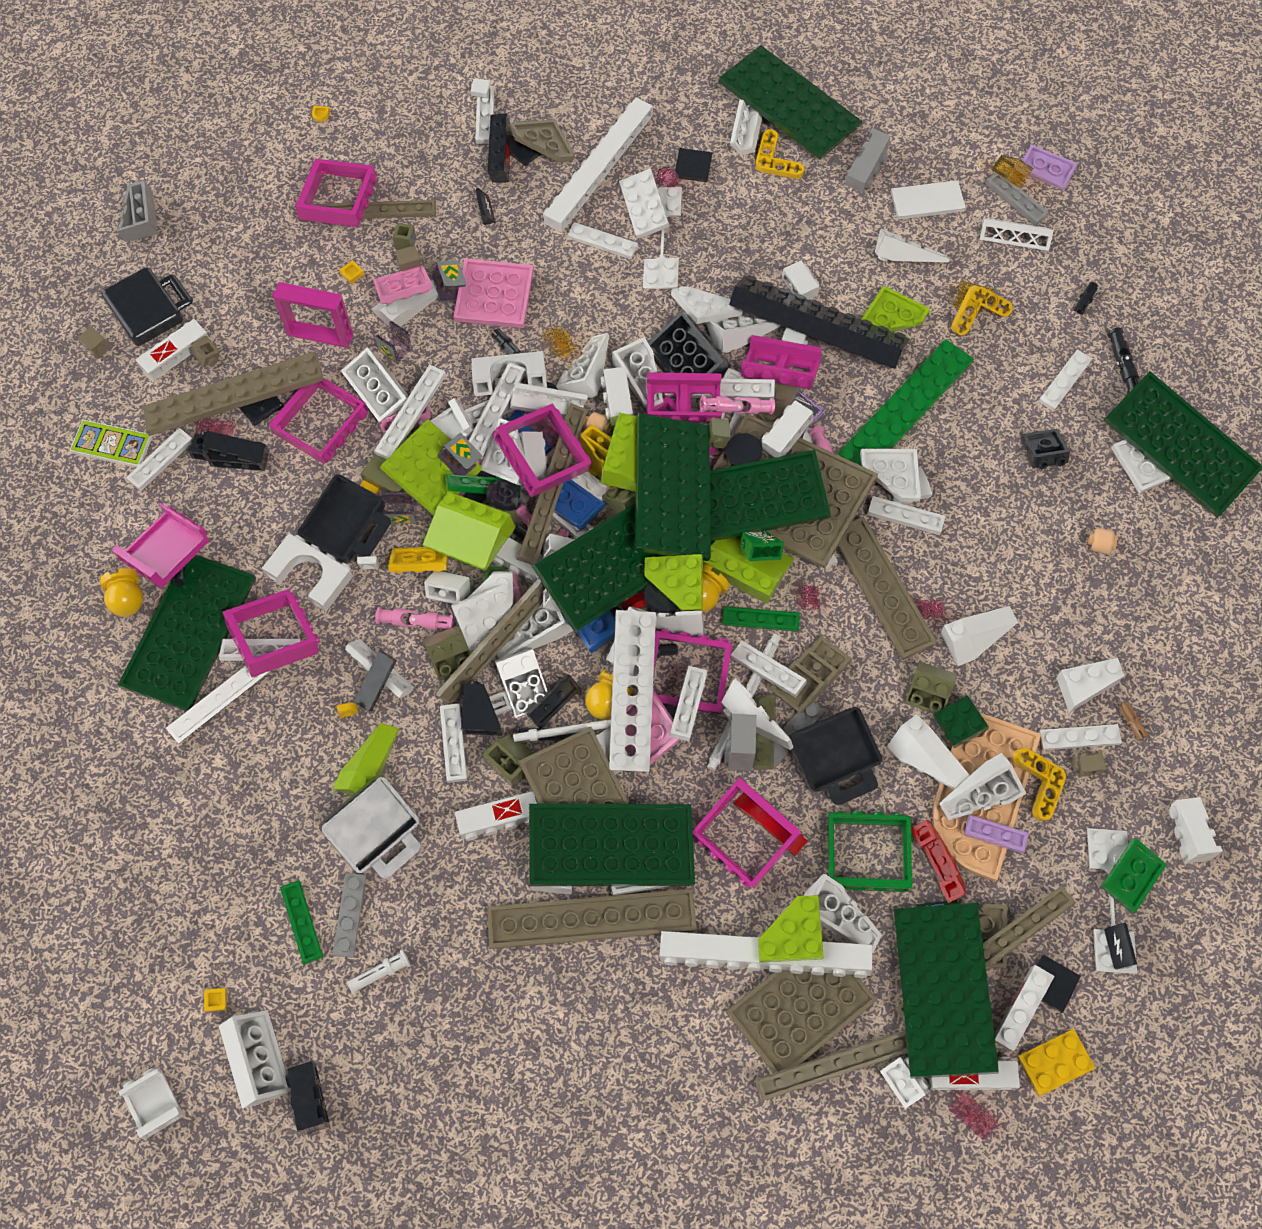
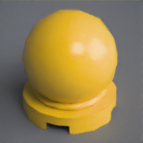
[702,564,730,613]
[100,568,143,617]
[585,669,634,720]

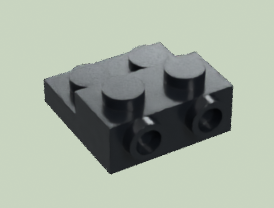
[1021,428,1070,470]

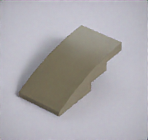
[770,636,852,714]

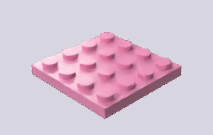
[453,258,534,328]

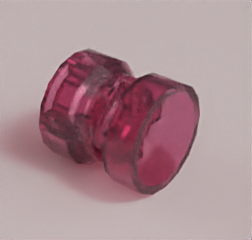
[657,166,679,187]
[800,586,820,610]
[920,599,943,619]

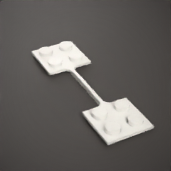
[643,187,682,289]
[1087,828,1137,974]

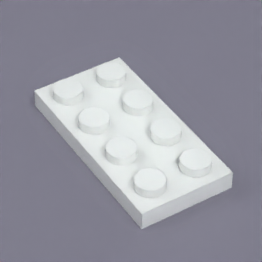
[619,168,670,238]

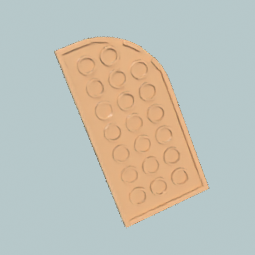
[933,713,1041,882]

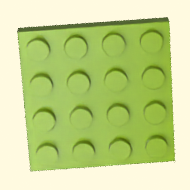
[380,419,482,516]

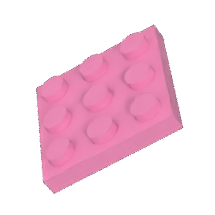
[373,265,433,304]
[610,691,681,773]

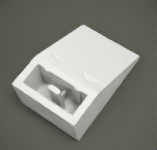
[494,648,548,718]

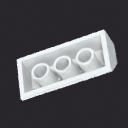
[341,347,409,423]
[219,1010,291,1109]

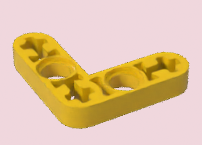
[756,129,804,179]
[951,285,1013,335]
[1013,748,1066,821]

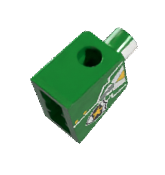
[740,531,784,561]

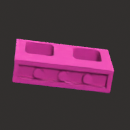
[741,335,822,389]
[647,372,722,423]

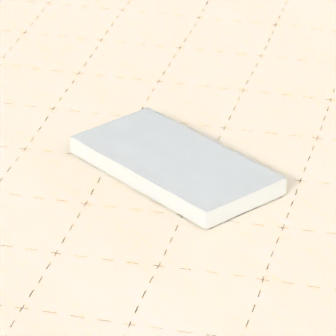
[891,180,966,219]

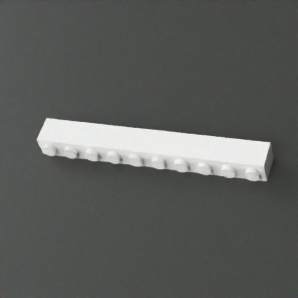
[543,98,653,233]
[659,931,872,978]

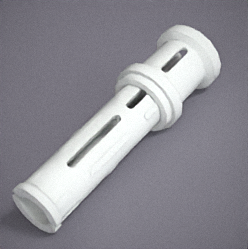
[347,949,411,993]

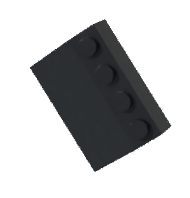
[648,311,731,375]

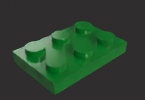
[1100,838,1167,913]

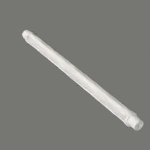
[707,634,781,771]

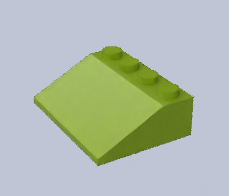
[601,412,637,492]
[423,492,515,571]
[703,536,794,604]

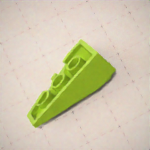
[333,723,399,795]

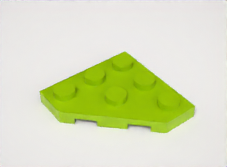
[861,285,930,331]
[645,554,703,611]
[758,895,824,963]

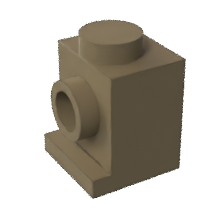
[190,336,220,367]
[1072,750,1106,777]

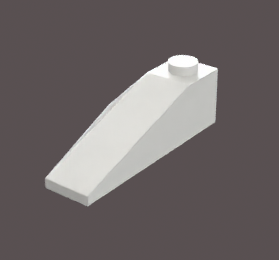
[875,229,950,262]
[706,315,782,353]
[556,333,609,398]
[612,337,663,409]
[941,606,1018,666]
[655,611,704,638]
[887,714,970,790]
[939,753,1026,820]
[804,874,882,953]

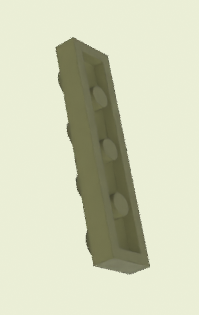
[753,695,776,770]

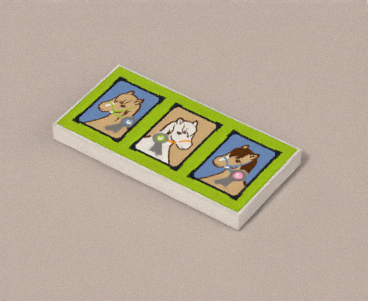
[69,420,152,468]

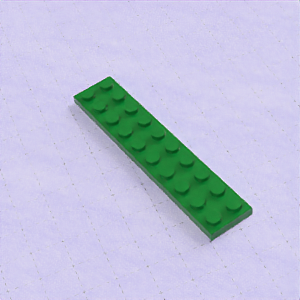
[836,339,974,466]

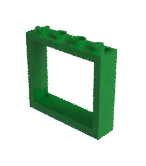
[827,811,913,892]

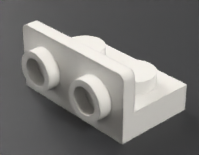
[880,1055,930,1109]

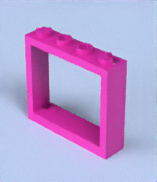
[295,158,378,227]
[272,282,354,348]
[269,378,368,464]
[493,403,592,497]
[223,589,320,678]
[653,629,732,714]
[693,777,803,888]

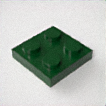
[933,695,989,748]

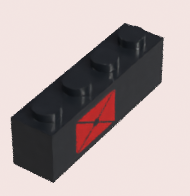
[487,113,511,183]

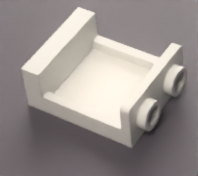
[418,398,474,440]
[118,1068,184,1139]

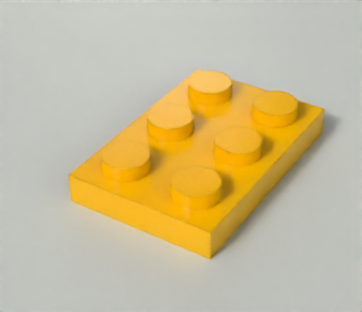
[388,547,449,573]
[1017,1029,1096,1097]

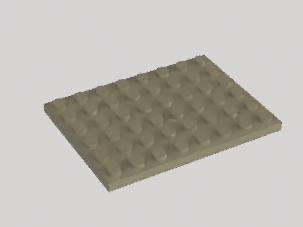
[712,414,878,569]

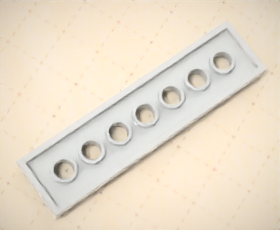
[609,610,656,772]

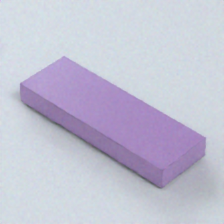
[964,815,1029,854]

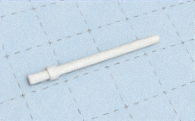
[513,720,611,742]

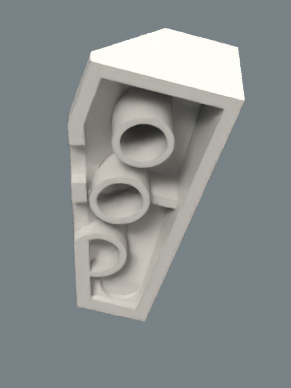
[371,280,439,330]
[497,603,573,659]
[721,678,793,750]

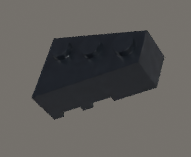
[202,430,269,471]
[286,1061,330,1135]

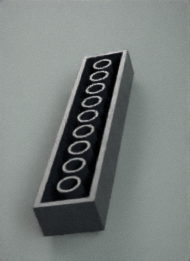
[729,275,910,369]

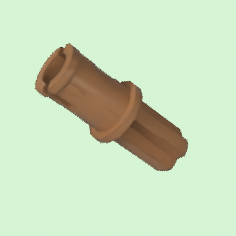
[1119,702,1149,741]

